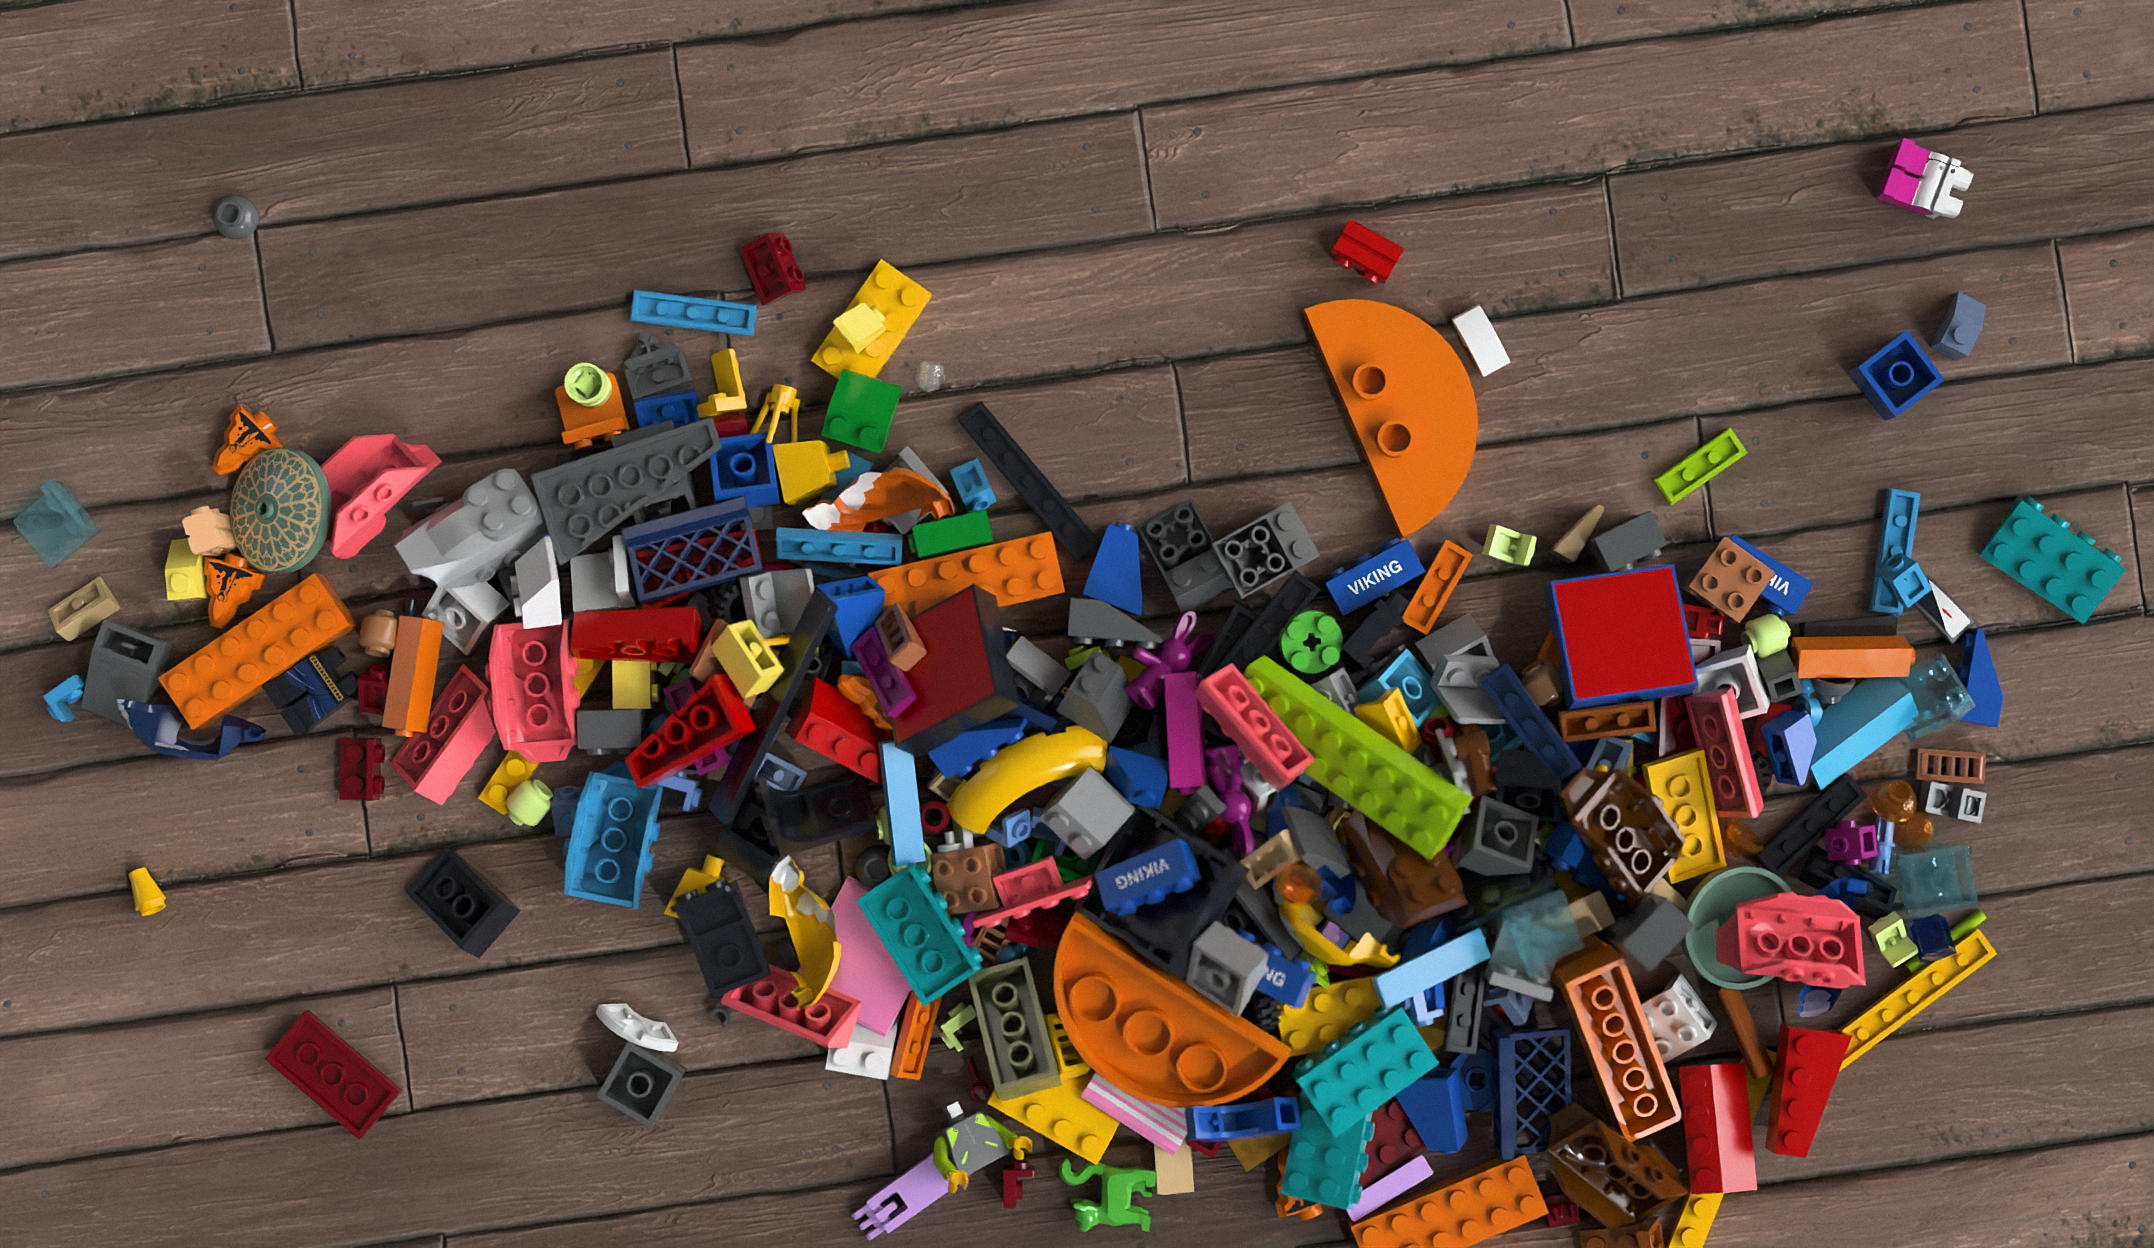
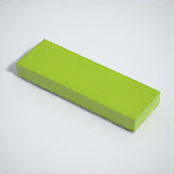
[1652,428,1748,506]

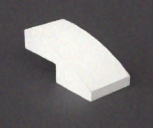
[1451,304,1510,377]

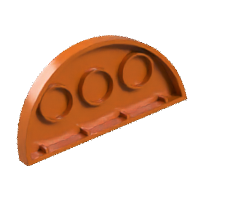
[1302,299,1478,539]
[1054,911,1291,1108]

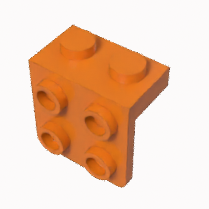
[555,373,630,451]

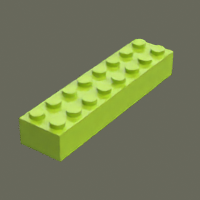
[1243,655,1473,859]

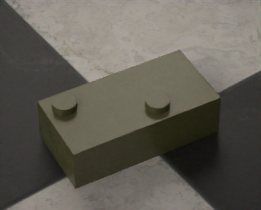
[968,957,1062,1102]

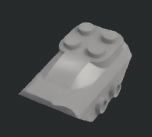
[394,468,548,589]

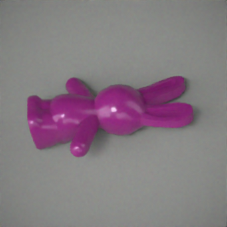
[1124,611,1213,710]
[1203,744,1255,855]

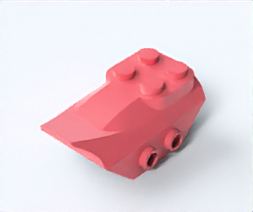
[320,434,442,559]
[485,619,580,763]
[1715,892,1866,988]

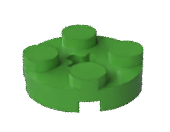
[1278,610,1343,673]

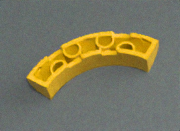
[946,726,1107,834]

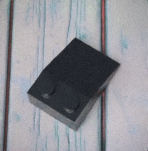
[405,845,521,958]

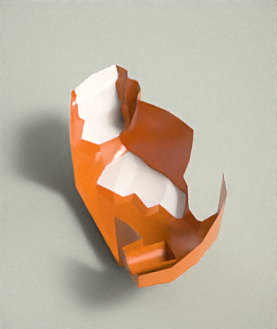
[803,467,954,532]

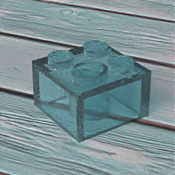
[1895,842,1979,917]

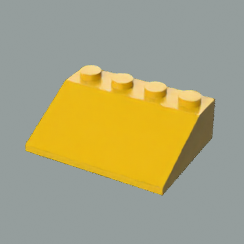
[987,1029,1120,1165]

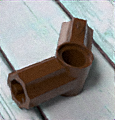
[1449,718,1496,796]

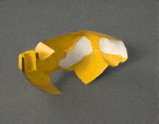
[769,855,842,1010]
[1272,872,1400,967]

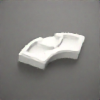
[596,1003,678,1052]

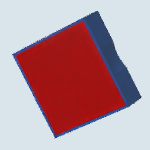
[1544,564,1699,710]

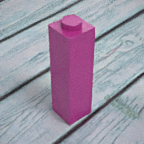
[1164,672,1208,795]

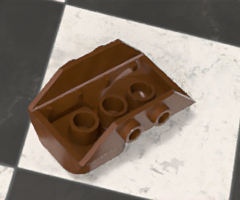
[1560,767,1686,910]
[1342,807,1468,928]
[1544,1101,1689,1229]

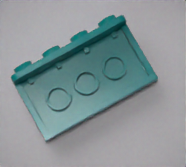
[1978,496,2126,624]
[856,862,983,1006]
[1292,1004,1439,1137]
[1280,1088,1378,1210]

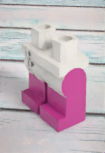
[1875,138,1974,219]

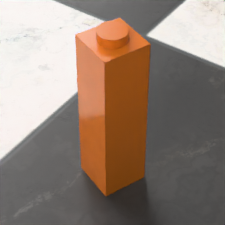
[382,616,444,737]
[1790,635,1915,679]

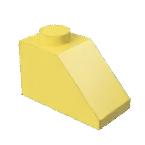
[833,302,886,354]
[165,538,210,602]

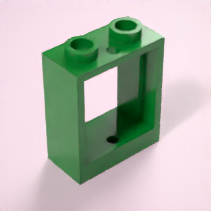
[908,510,994,560]

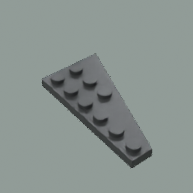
[531,417,722,566]

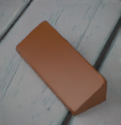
[1558,700,1656,742]
[1716,988,1775,1081]

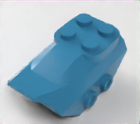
[563,761,663,909]

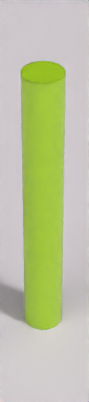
[1904,909,1987,974]

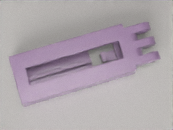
[851,1151,958,1241]

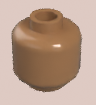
[359,609,399,658]
[1520,659,1564,707]

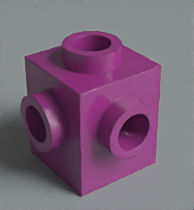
[1825,820,1878,865]

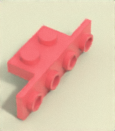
[972,856,1095,928]

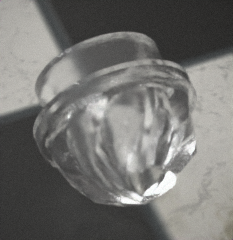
[915,361,946,392]

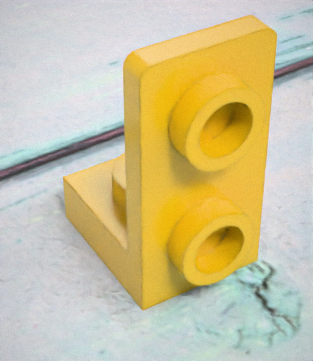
[697,348,747,418]

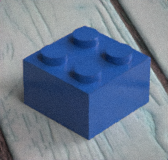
[1848,330,1945,421]
[710,432,780,508]

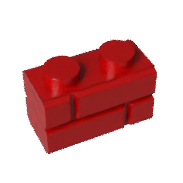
[1330,218,1404,285]

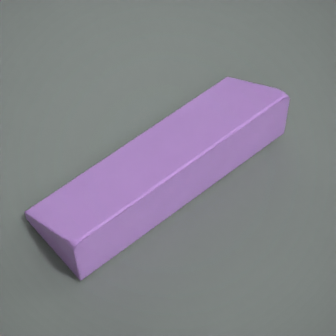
[1346,1155,1434,1222]

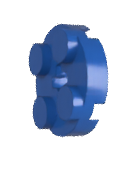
[1447,1047,1493,1111]

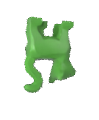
[1059,1159,1157,1231]

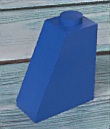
[1082,521,1143,617]
[815,576,885,660]
[1395,1068,1468,1154]

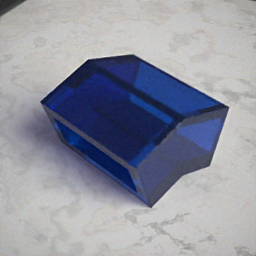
[1909,913,1957,963]

